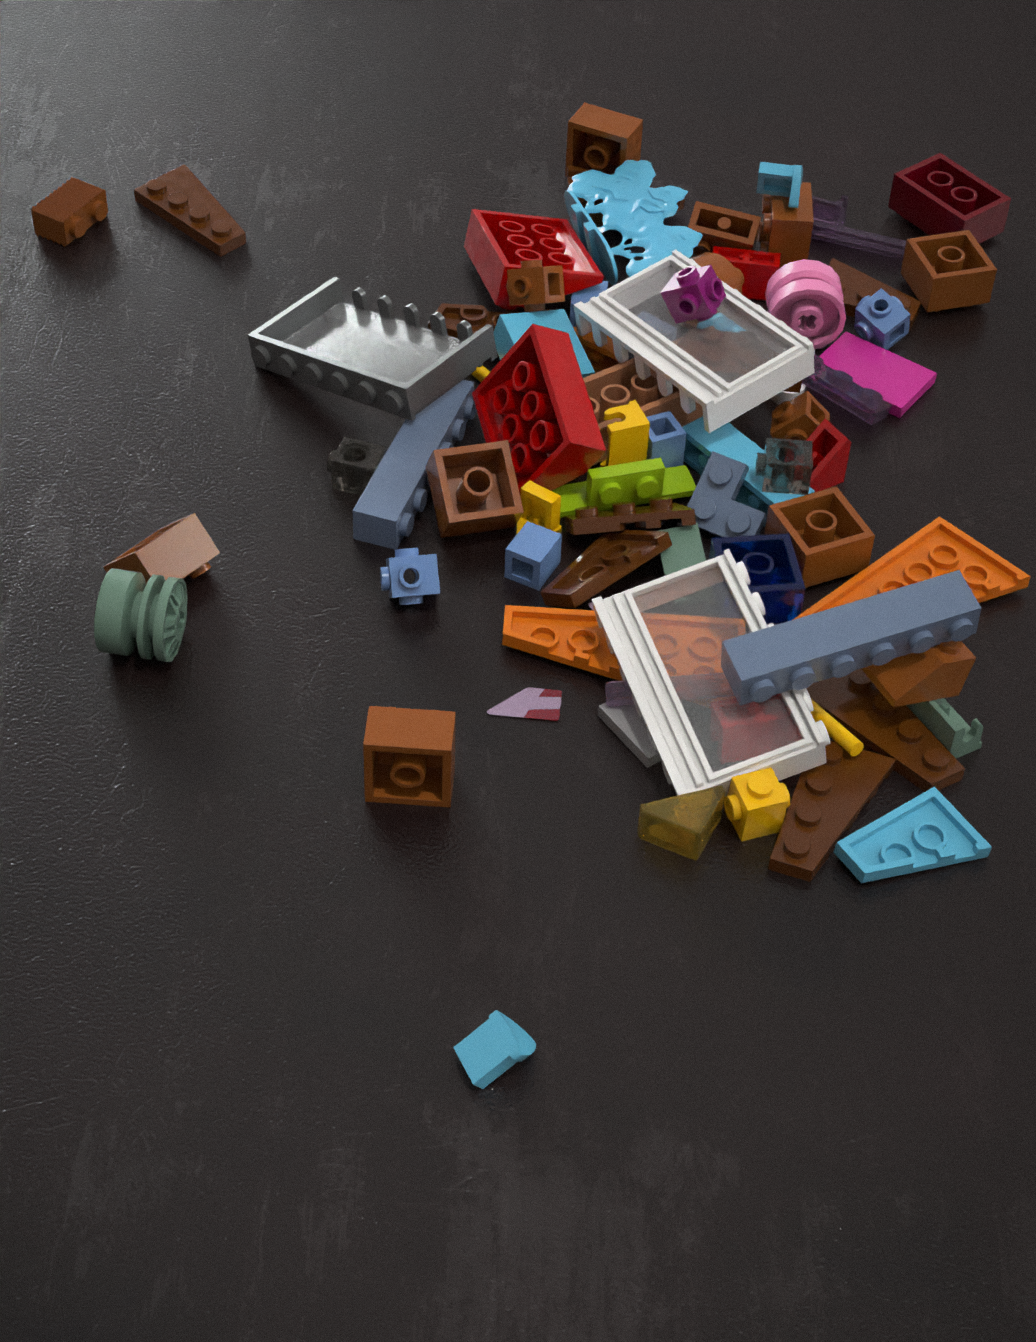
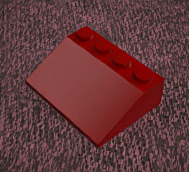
[464,209,604,310]
[472,324,606,493]

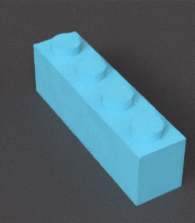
[682,416,815,527]

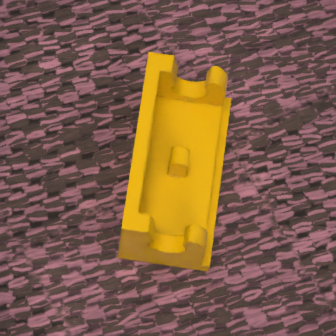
[600,400,650,467]

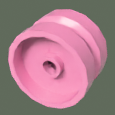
[765,259,846,349]

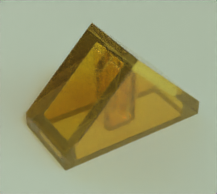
[637,785,725,861]

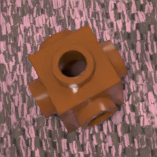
[506,260,565,312]
[770,390,830,456]

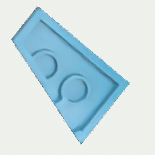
[834,787,992,883]

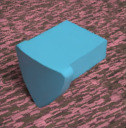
[756,162,803,208]
[453,1010,536,1089]

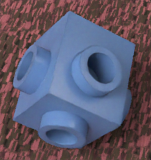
[854,288,911,350]
[380,548,440,605]

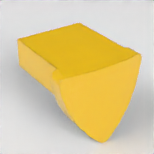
[516,480,562,535]

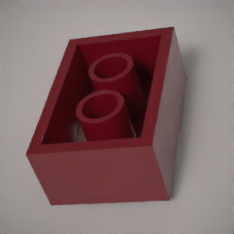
[888,153,1011,244]

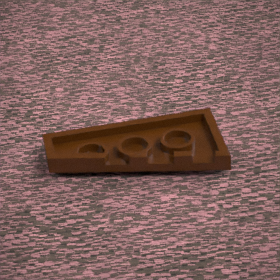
[806,669,965,792]

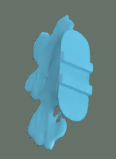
[564,160,703,285]

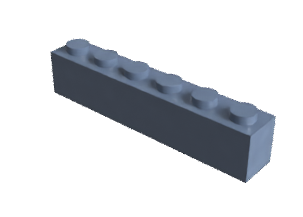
[352,380,477,550]
[721,570,981,705]

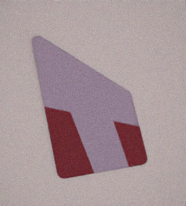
[487,687,562,721]

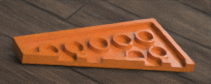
[793,516,1031,620]
[502,605,746,709]

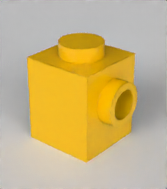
[724,767,790,842]

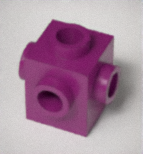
[660,265,726,324]

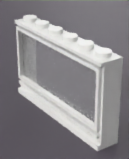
[574,250,815,433]
[592,549,830,817]

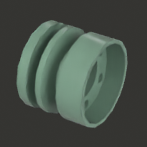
[94,568,188,662]

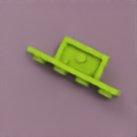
[553,457,696,518]

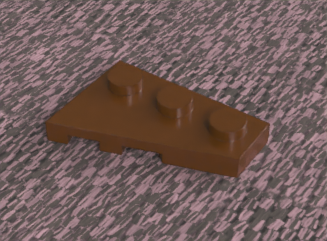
[540,530,672,609]

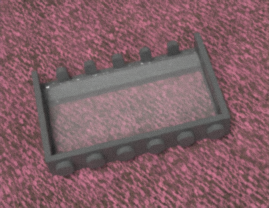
[248,277,498,421]

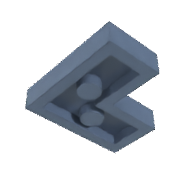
[687,451,767,551]

